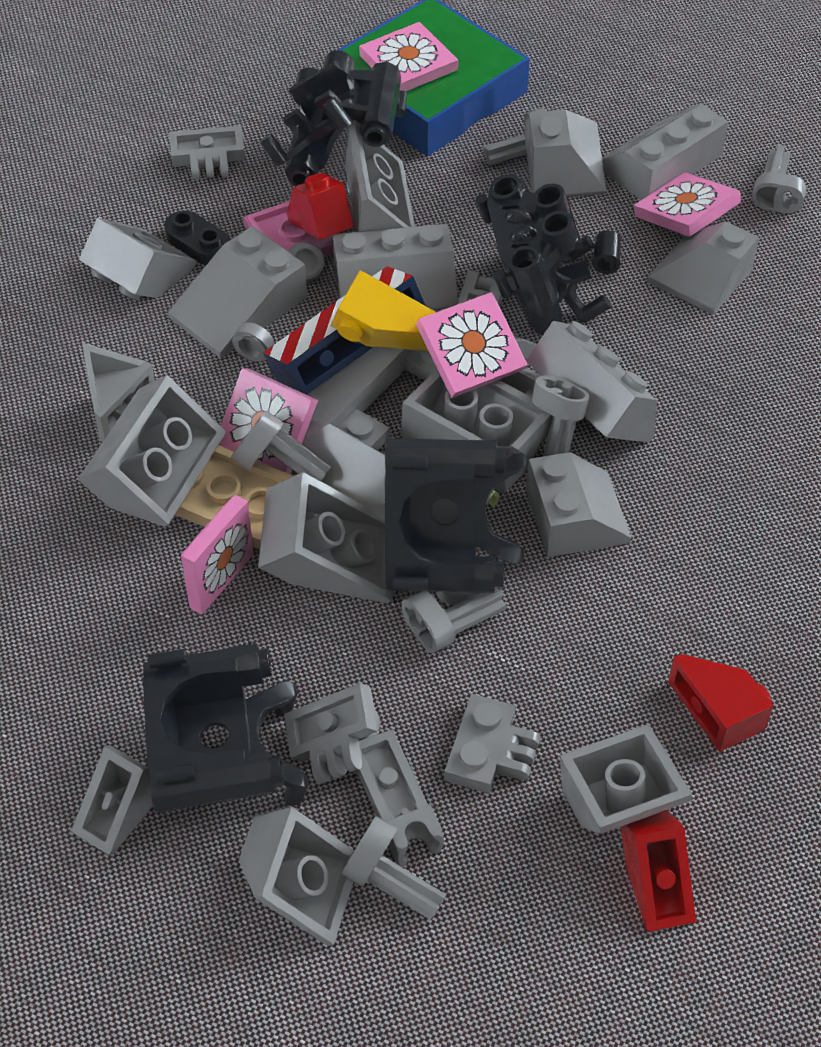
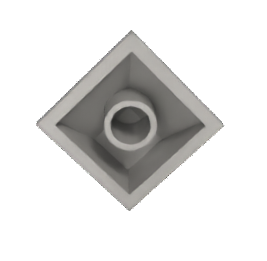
[524,110,606,197]
[647,221,759,315]
[239,807,354,946]

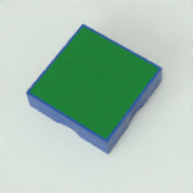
[338,0,530,157]

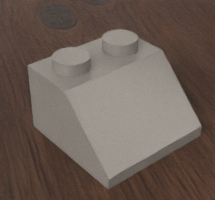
[79,218,197,300]
[526,452,631,557]
[560,724,692,834]

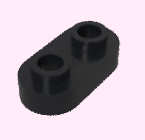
[164,210,229,265]

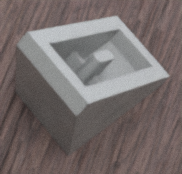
[71,745,153,855]

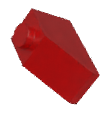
[287,173,354,240]
[668,654,774,752]
[621,810,696,932]

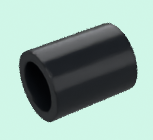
[593,231,621,274]

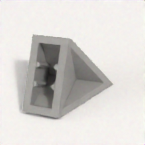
[82,342,155,442]

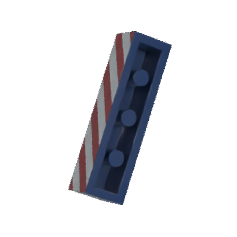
[263,266,426,395]

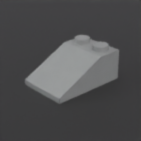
[168,226,307,358]
[258,472,393,603]

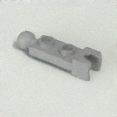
[356,711,444,866]

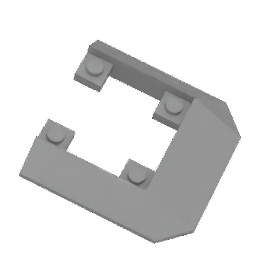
[291,347,551,524]

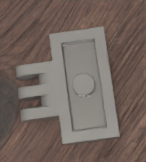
[169,125,245,180]
[284,683,378,784]
[444,694,541,793]

